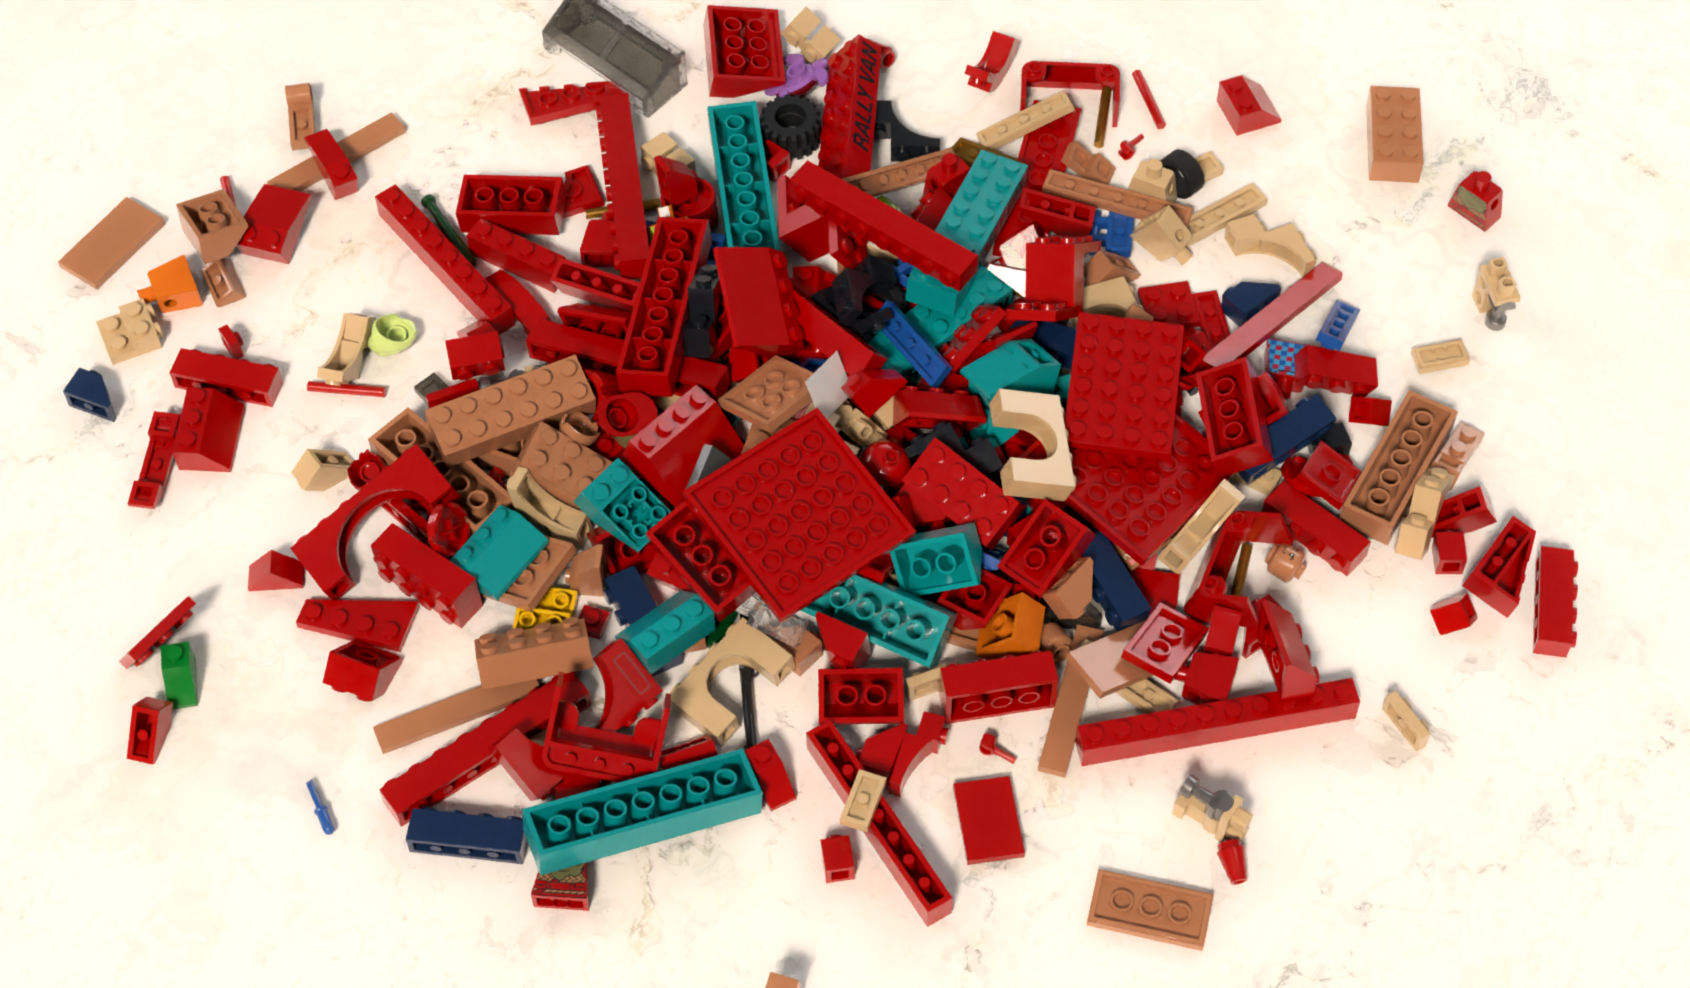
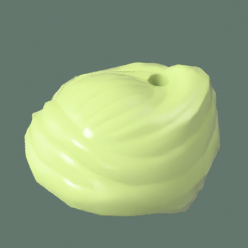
[368,314,417,357]

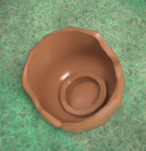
[559,411,601,447]

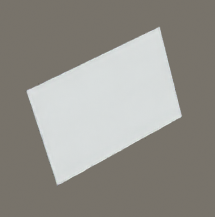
[805,351,848,419]

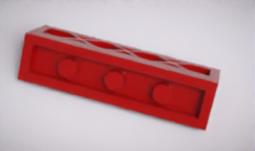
[381,499,452,561]

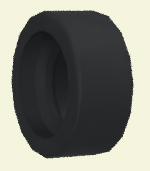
[1160,149,1205,199]

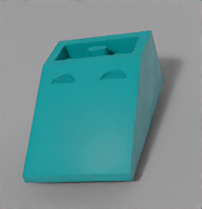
[960,339,1061,400]
[573,458,671,552]

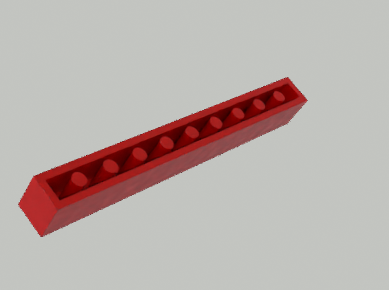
[596,92,649,279]
[1075,678,1360,766]

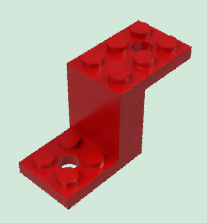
[777,175,868,269]
[1006,235,1102,322]

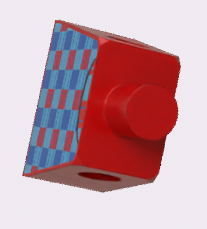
[1264,338,1306,400]

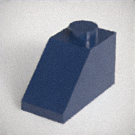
[1221,282,1282,327]
[63,367,117,422]

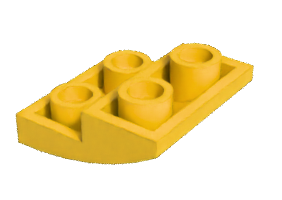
[512,587,579,630]

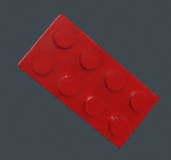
[455,174,567,235]
[1195,357,1274,477]
[901,437,1026,550]
[645,500,756,622]
[370,523,483,629]
[939,651,1058,724]

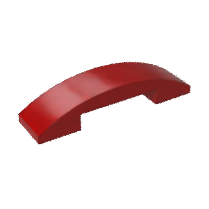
[485,269,552,336]
[127,411,180,509]

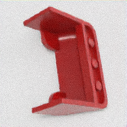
[1020,61,1120,127]
[1184,511,1293,628]
[542,672,671,782]

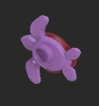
[764,54,829,98]

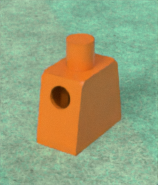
[137,255,203,313]

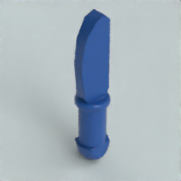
[306,780,335,835]

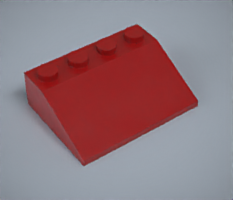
[703,5,785,98]
[713,247,805,358]
[620,384,744,507]

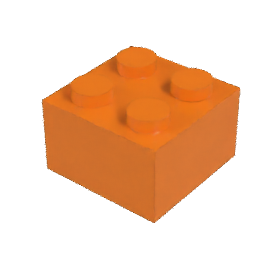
[975,592,1046,660]

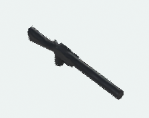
[739,613,759,749]

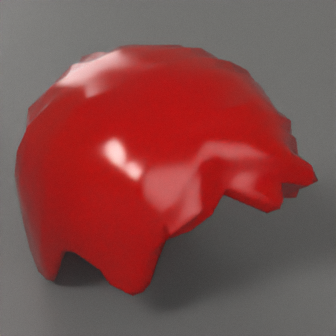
[347,449,387,491]

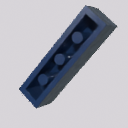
[1009,320,1077,370]
[1238,394,1337,485]
[1080,522,1152,632]
[603,566,683,676]
[405,807,528,864]

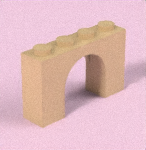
[1071,276,1144,327]
[989,388,1076,502]
[670,617,796,748]

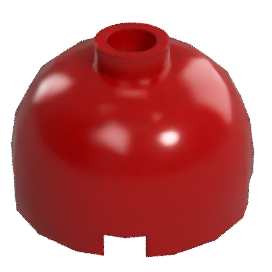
[859,440,911,496]

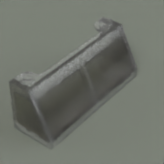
[542,0,688,118]

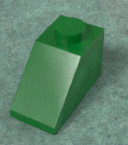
[161,641,198,710]

